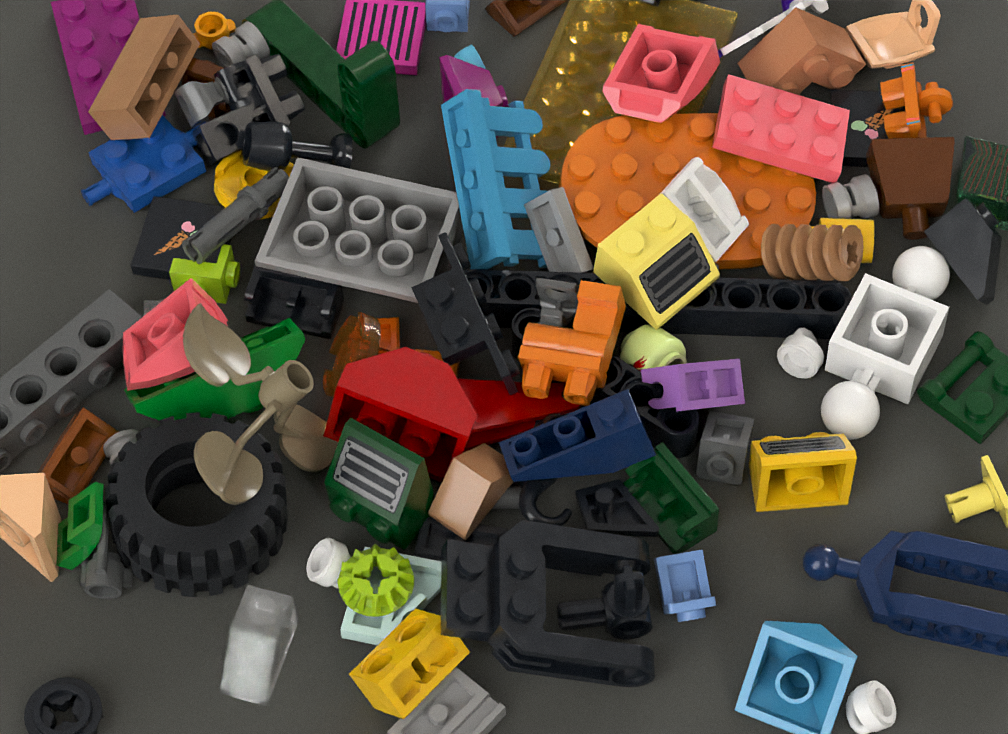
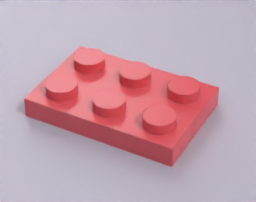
[712,74,850,183]

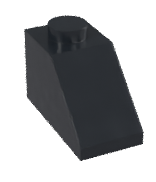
[924,198,1002,305]

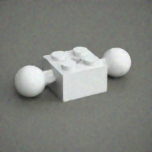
[821,246,950,440]

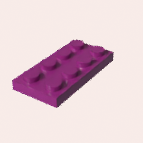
[51,0,166,135]

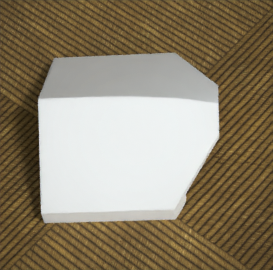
[659,157,749,262]

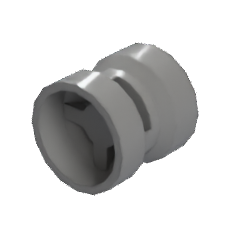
[212,21,270,68]
[822,174,879,219]

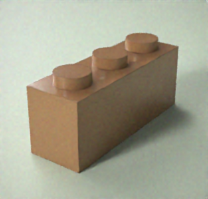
[88,15,200,140]

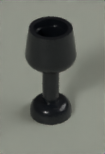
[242,122,353,172]

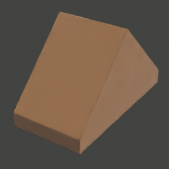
[428,443,513,541]

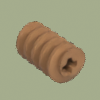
[761,224,864,281]

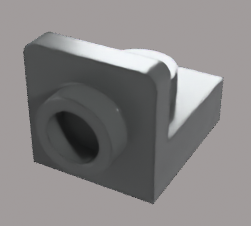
[696,411,755,485]

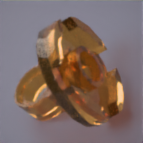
[323,312,389,398]

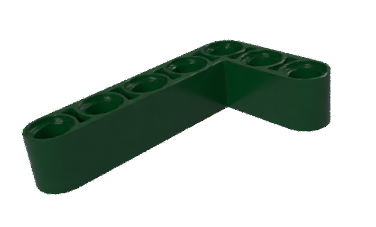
[242,0,400,149]

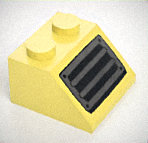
[593,193,720,330]

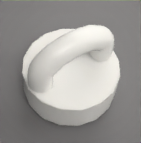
[777,328,824,379]
[306,538,351,588]
[846,681,897,734]

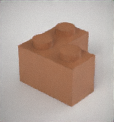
[737,7,866,95]

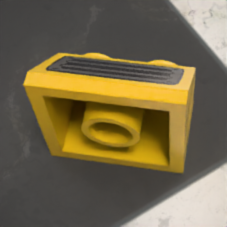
[749,432,857,512]

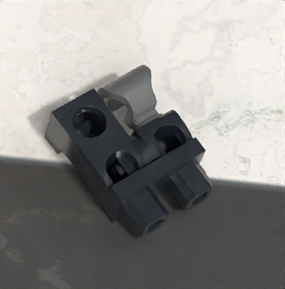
[175,54,305,167]

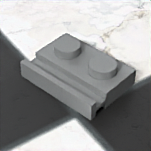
[387,667,506,734]

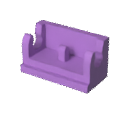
[641,359,745,412]

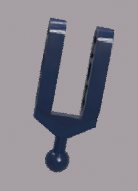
[803,531,1008,657]

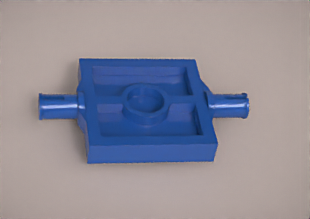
[81,114,206,213]

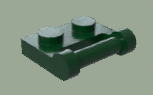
[917,331,1008,445]

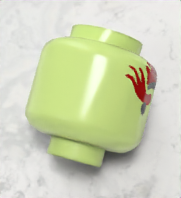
[620,324,687,385]

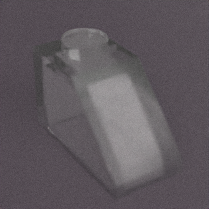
[220,585,298,706]

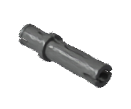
[182,167,289,264]

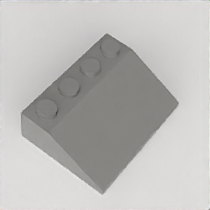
[255,157,463,303]

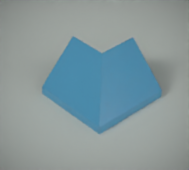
[734,621,858,734]

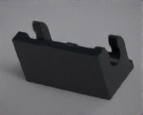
[244,263,344,339]

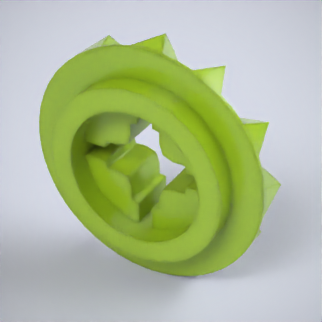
[337,543,414,617]

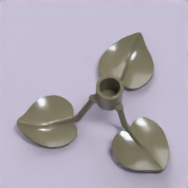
[183,303,338,505]

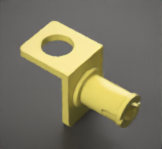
[944,455,1008,528]

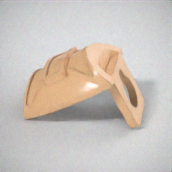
[846,0,941,69]

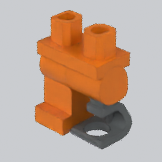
[518,278,626,406]

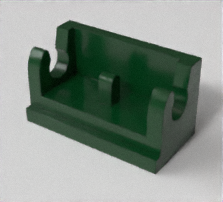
[623,442,719,554]

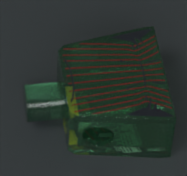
[955,136,1008,231]

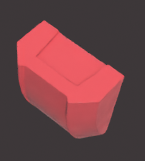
[602,24,720,123]
[123,278,229,391]

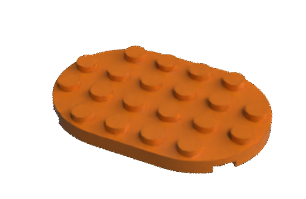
[559,113,816,269]

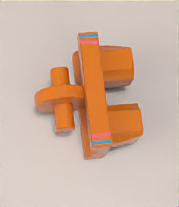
[880,62,953,139]

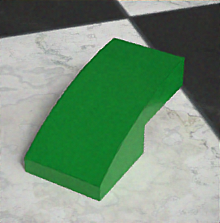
[56,482,104,570]

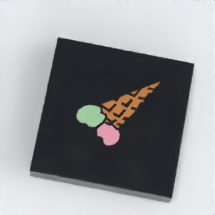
[830,89,906,167]
[131,196,231,280]

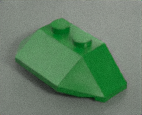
[124,318,305,420]

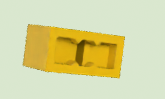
[349,608,470,719]

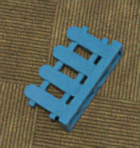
[441,89,550,270]

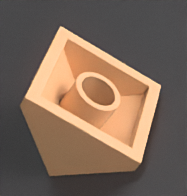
[0,473,61,582]

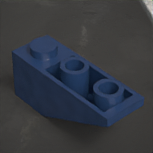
[499,389,656,482]

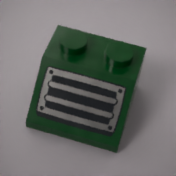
[324,417,435,550]

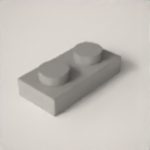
[524,187,594,273]

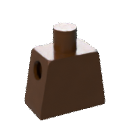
[866,137,955,240]

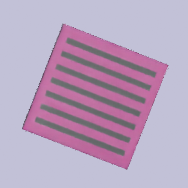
[336,0,426,75]

